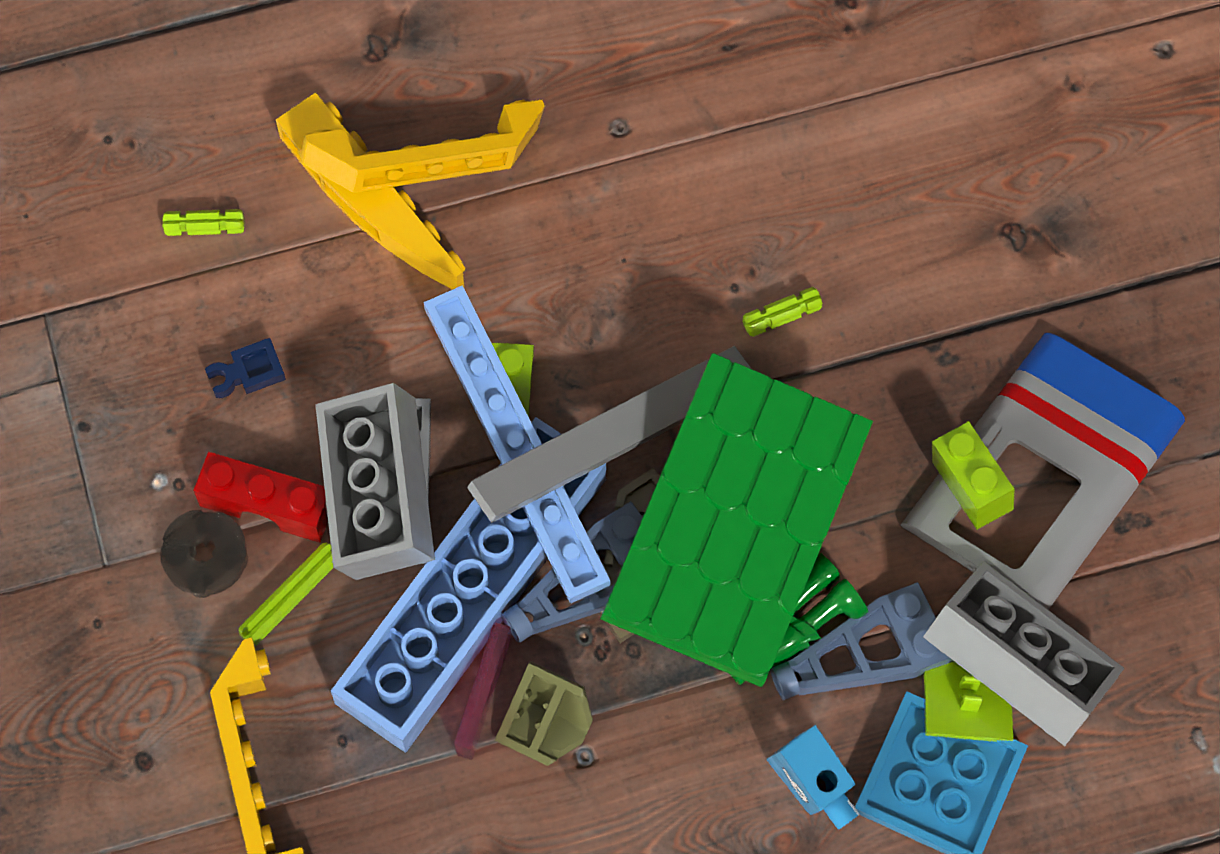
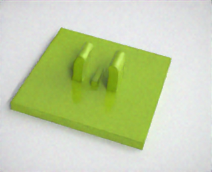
[924,661,1013,742]

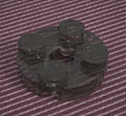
[160,509,248,598]

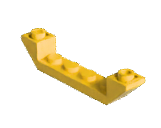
[300,99,545,193]
[210,637,305,854]

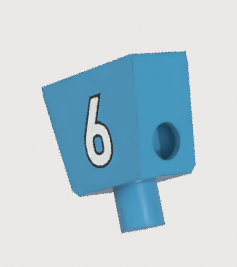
[766,725,859,830]

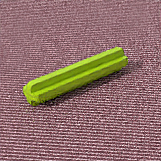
[238,542,333,646]

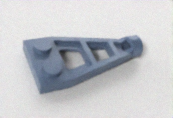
[501,501,643,643]
[770,582,954,700]

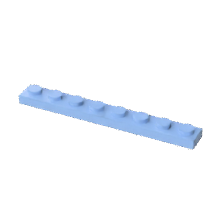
[424,285,610,604]

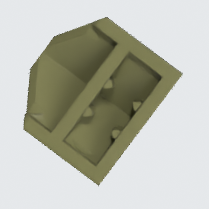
[494,661,593,766]

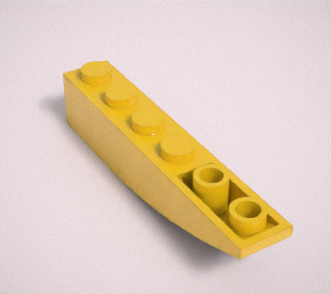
[276,92,465,290]

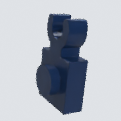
[205,338,286,398]

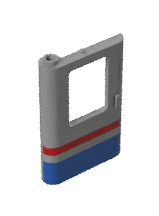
[900,333,1185,610]

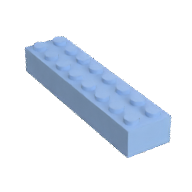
[331,417,606,753]

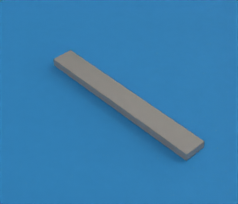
[467,346,751,523]

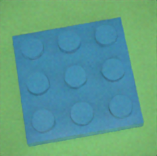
[855,691,1028,854]

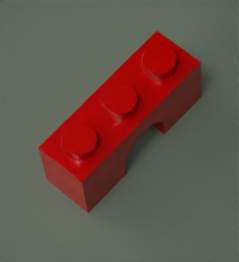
[193,451,328,543]

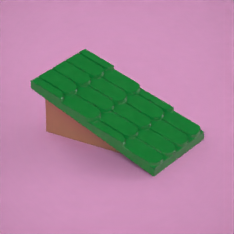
[600,353,873,687]

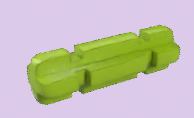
[163,209,245,236]
[743,287,823,337]

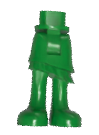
[730,552,869,685]

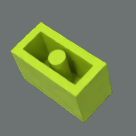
[932,421,1015,530]

